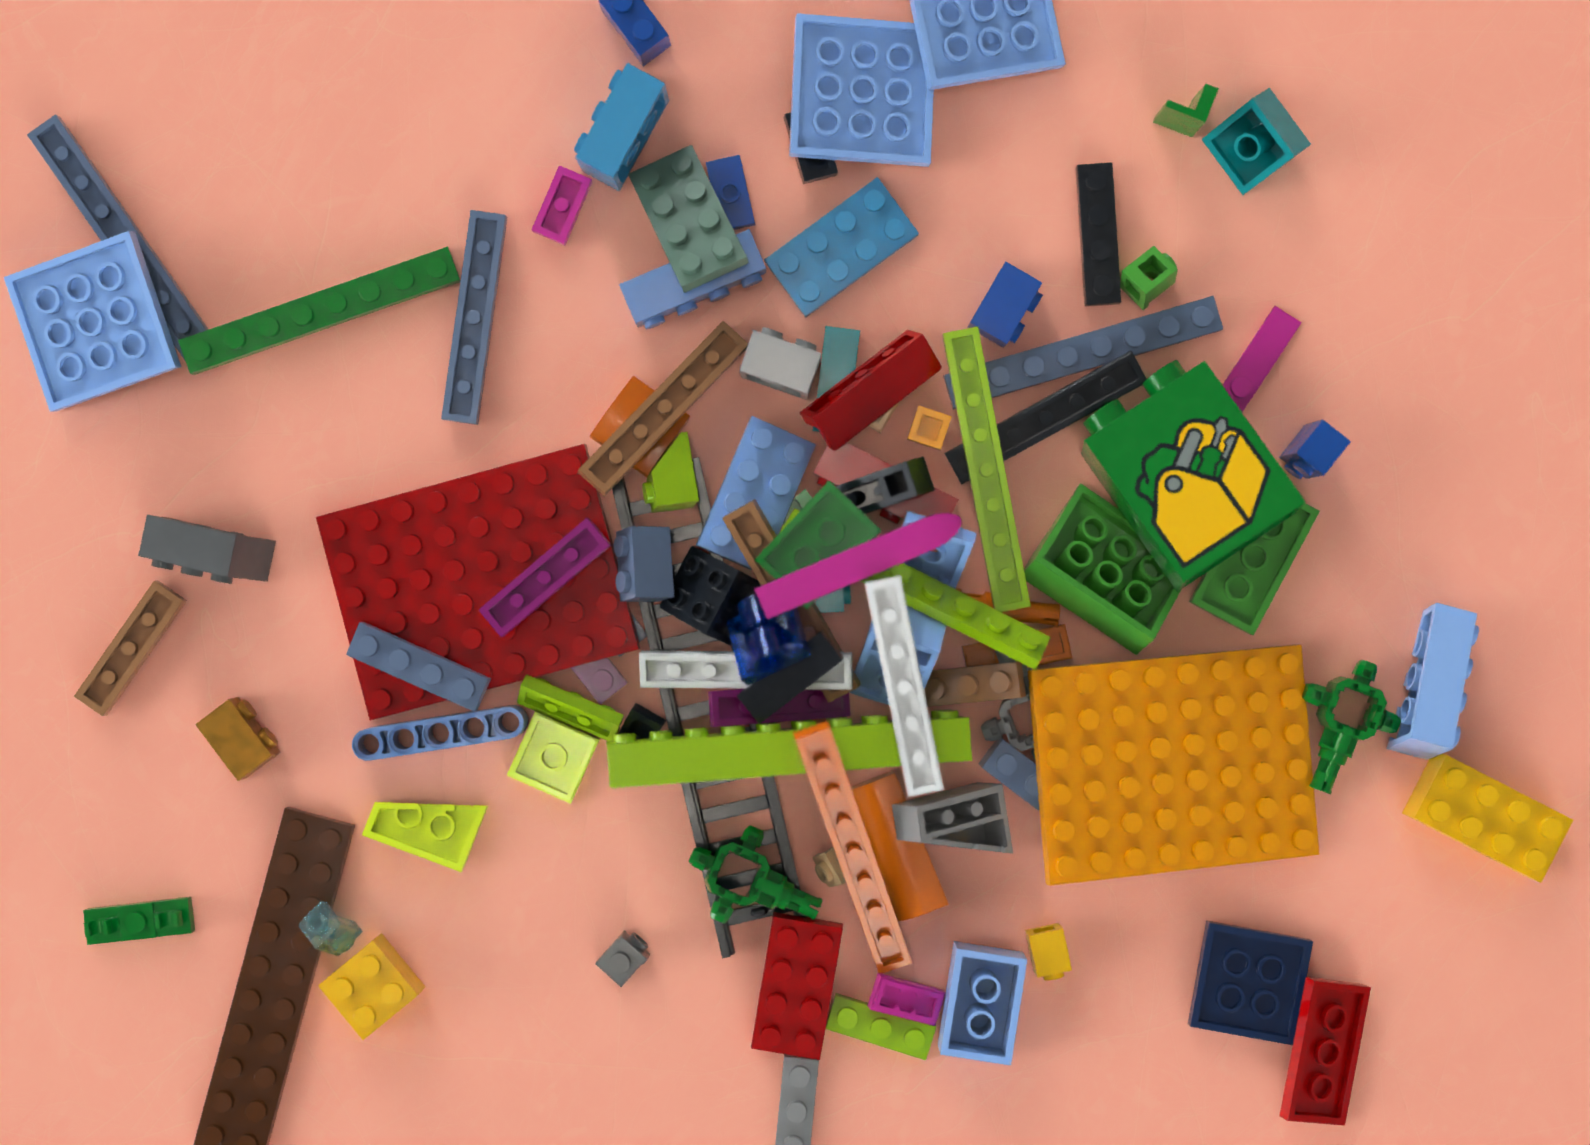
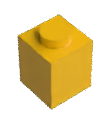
[1025,923,1072,981]

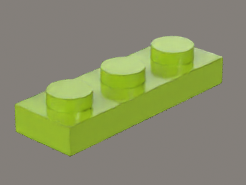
[517,674,624,741]
[826,993,936,1061]

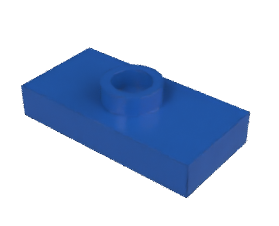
[706,155,755,230]

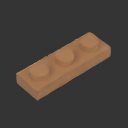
[924,661,1026,707]

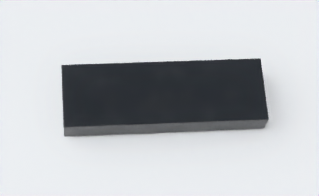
[737,630,844,724]

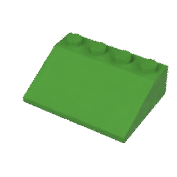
[1024,483,1181,655]

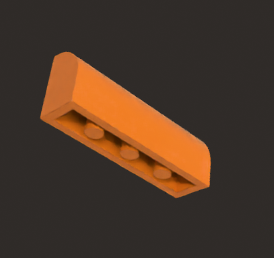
[851,770,949,921]

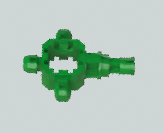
[1302,660,1401,795]
[688,825,823,924]

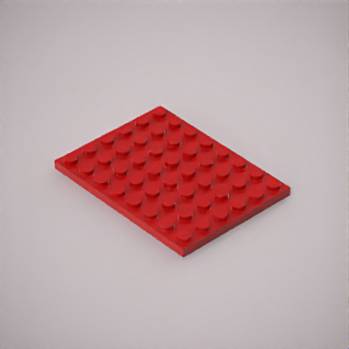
[316,444,641,721]

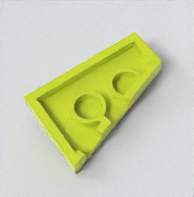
[362,802,488,872]

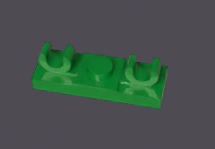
[83,896,195,945]

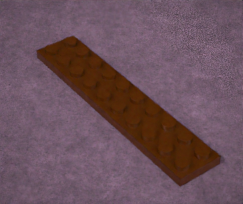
[193,807,355,1145]

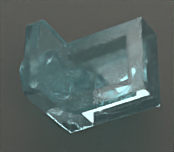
[299,901,363,956]

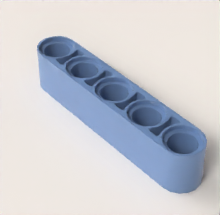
[352,705,528,761]

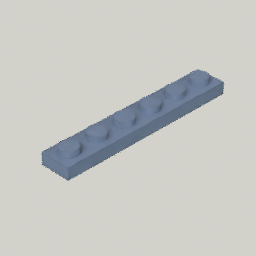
[441,210,507,425]

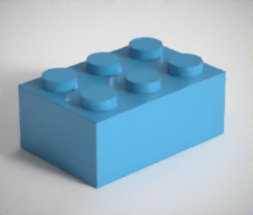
[574,63,669,192]

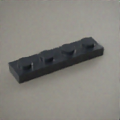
[1075,162,1121,307]

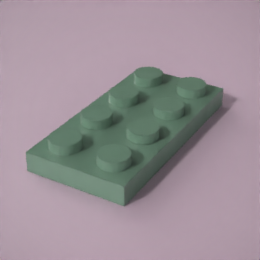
[628,144,749,293]

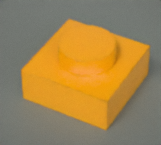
[907,405,952,451]

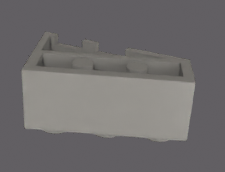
[892,782,1013,854]

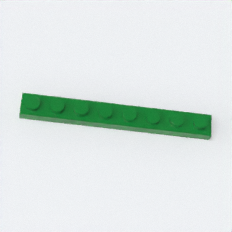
[178,246,461,375]

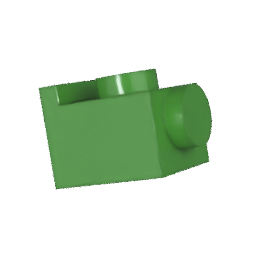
[1120,246,1178,310]

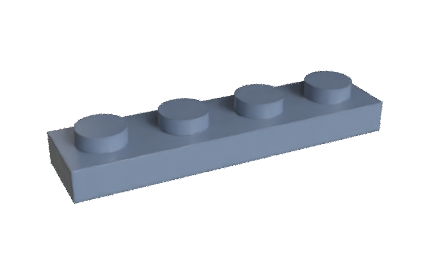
[346,622,491,712]

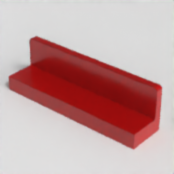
[799,330,942,451]

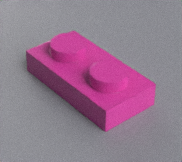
[531,165,593,246]

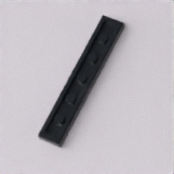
[944,351,1147,485]

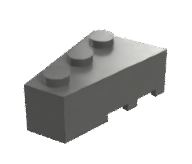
[138,515,276,584]

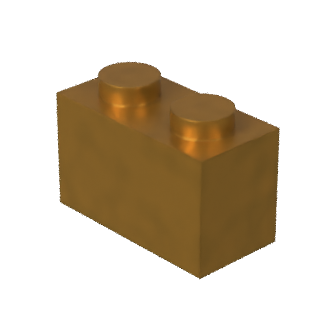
[195,697,281,781]

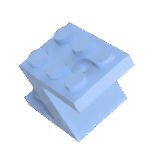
[849,511,977,706]

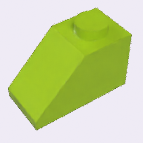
[642,432,699,513]

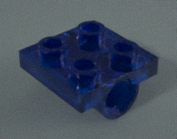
[726,594,811,686]

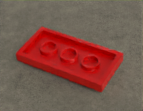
[751,912,843,1060]
[1279,977,1371,1126]

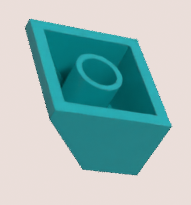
[1202,88,1311,195]

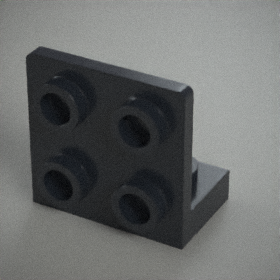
[660,546,761,645]

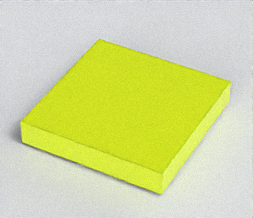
[506,711,600,804]

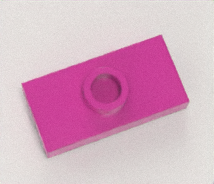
[867,973,946,1026]

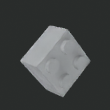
[739,327,821,400]

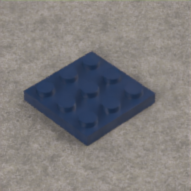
[1188,920,1313,1045]

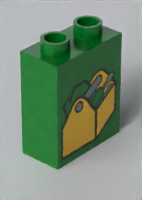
[1081,360,1306,592]

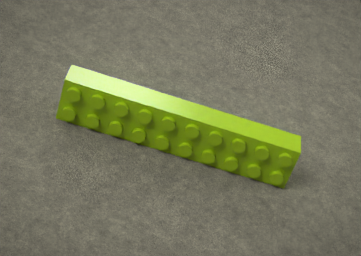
[606,709,972,789]

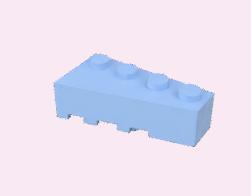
[1386,602,1479,760]

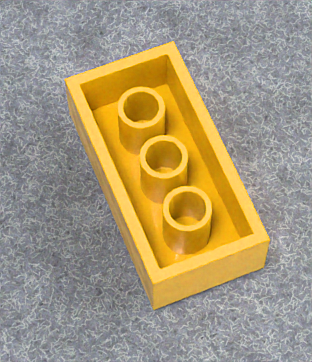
[1402,754,1574,883]

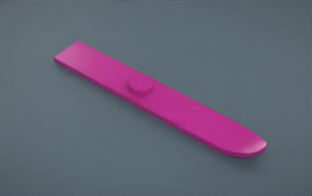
[1222,306,1301,412]
[754,513,962,619]

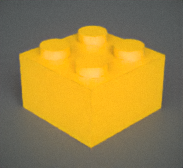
[318,933,425,1040]

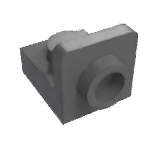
[595,930,650,987]

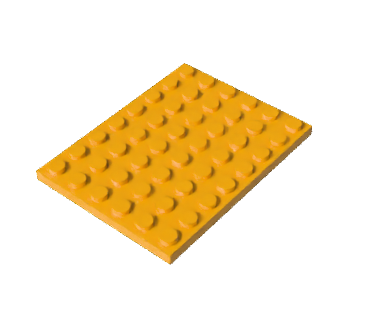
[1028,644,1320,886]

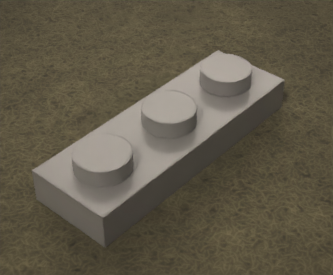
[775,1054,819,1145]

